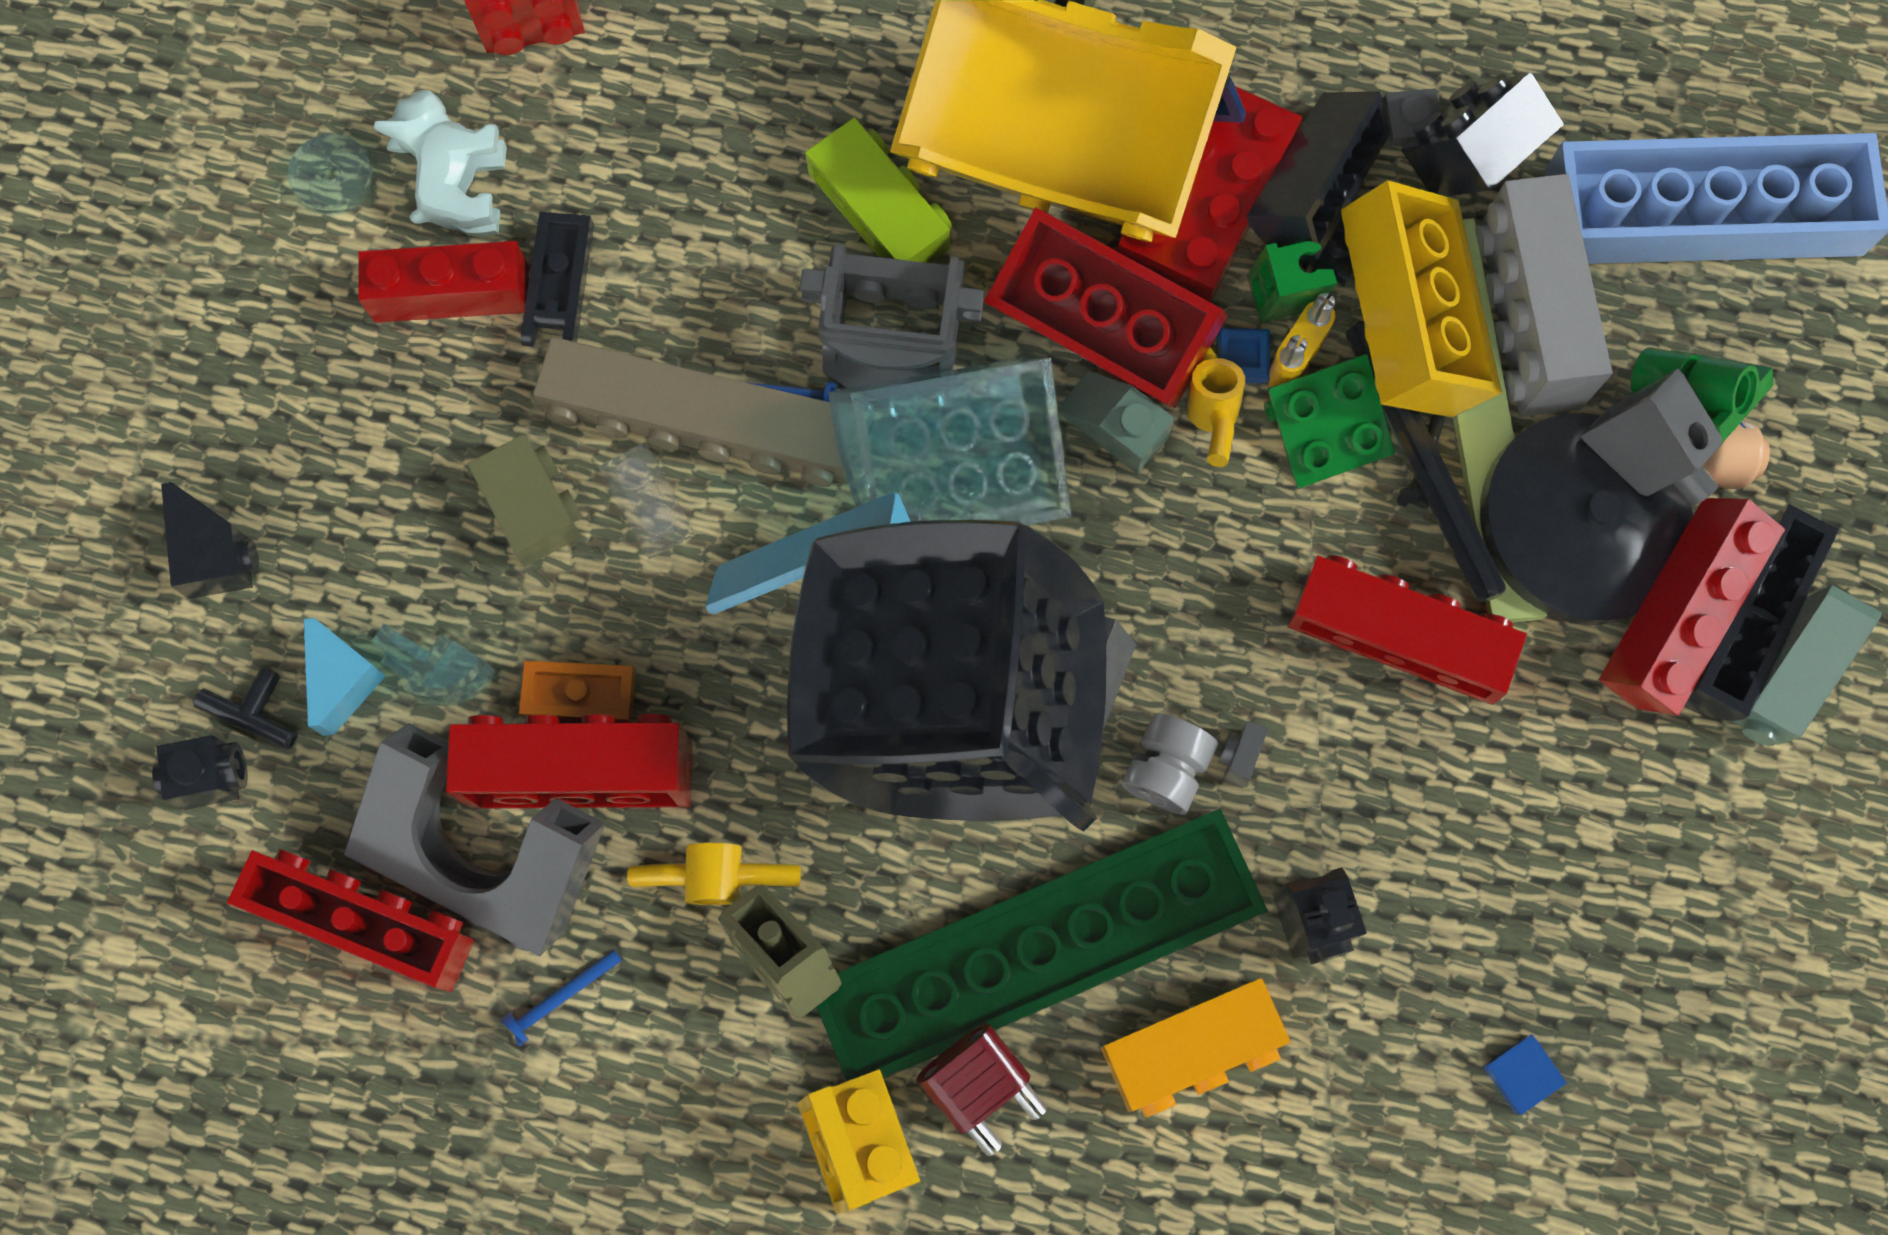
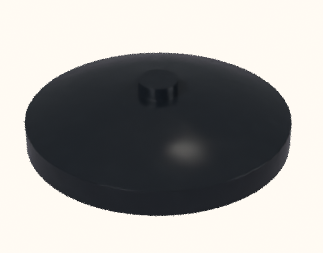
[1480,413,1693,625]

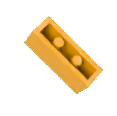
[1101,978,1291,1118]

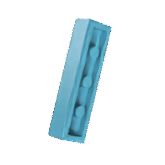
[706,492,910,615]

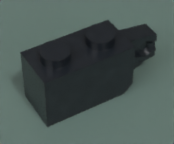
[1272,867,1367,965]

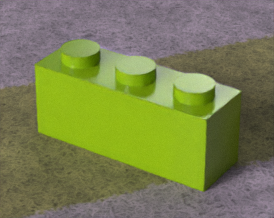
[805,117,952,263]

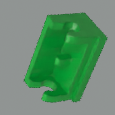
[1247,241,1337,323]

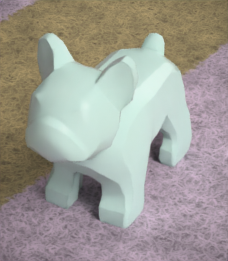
[374,90,507,237]

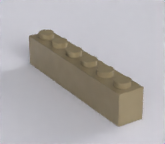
[533,337,861,487]

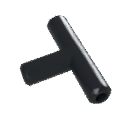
[193,667,298,750]

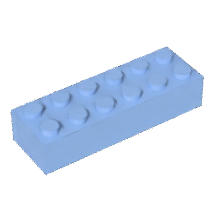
[1544,133,1888,264]

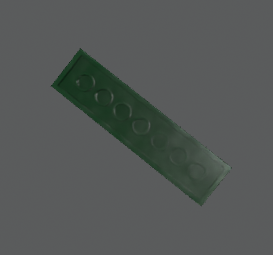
[817,808,1268,1081]

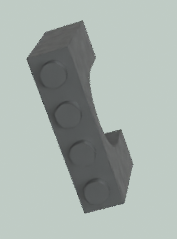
[344,723,606,956]

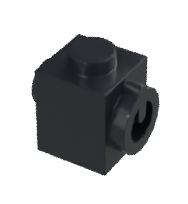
[152,735,248,810]

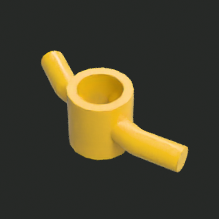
[1187,347,1245,467]
[627,843,801,905]

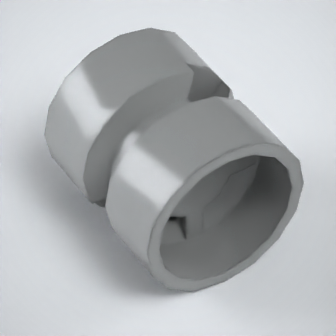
[1121,713,1218,815]

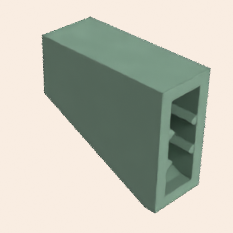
[1733,585,1882,746]

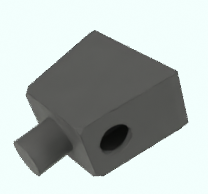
[1580,369,1722,506]

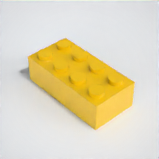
[1341,180,1502,417]

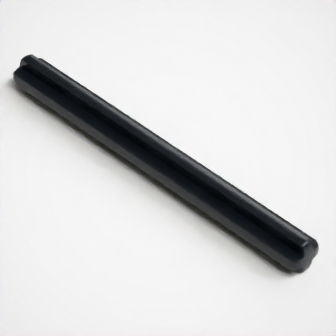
[1346,321,1506,603]

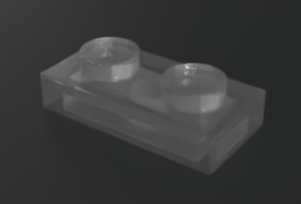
[598,442,696,560]

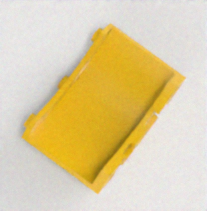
[890,0,1237,242]

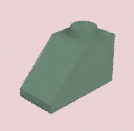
[1056,371,1175,474]

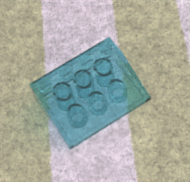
[828,357,1072,526]

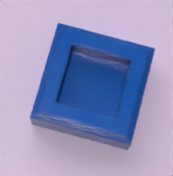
[1216,328,1270,383]
[1482,1034,1567,1115]

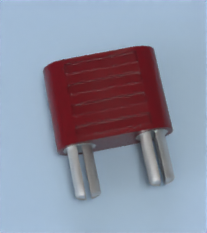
[916,1022,1047,1156]

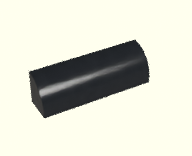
[1246,91,1390,260]
[1684,504,1839,721]

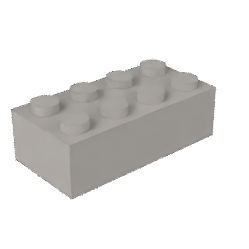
[1475,174,1613,417]

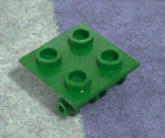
[1264,354,1395,489]

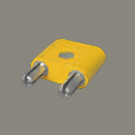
[1268,293,1335,387]

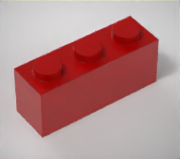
[358,241,529,323]

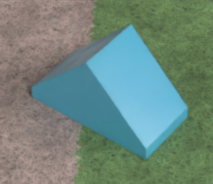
[304,618,385,736]

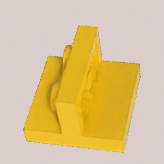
[797,1069,921,1214]

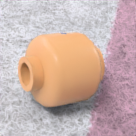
[1703,420,1770,489]

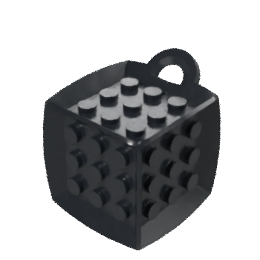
[787,520,1107,832]

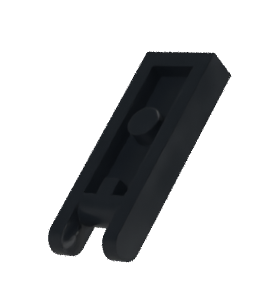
[521,212,594,347]

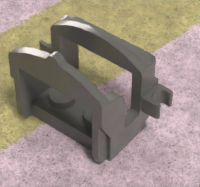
[799,242,984,408]

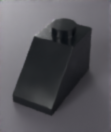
[161,482,259,599]

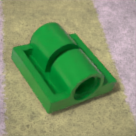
[1627,347,1774,443]

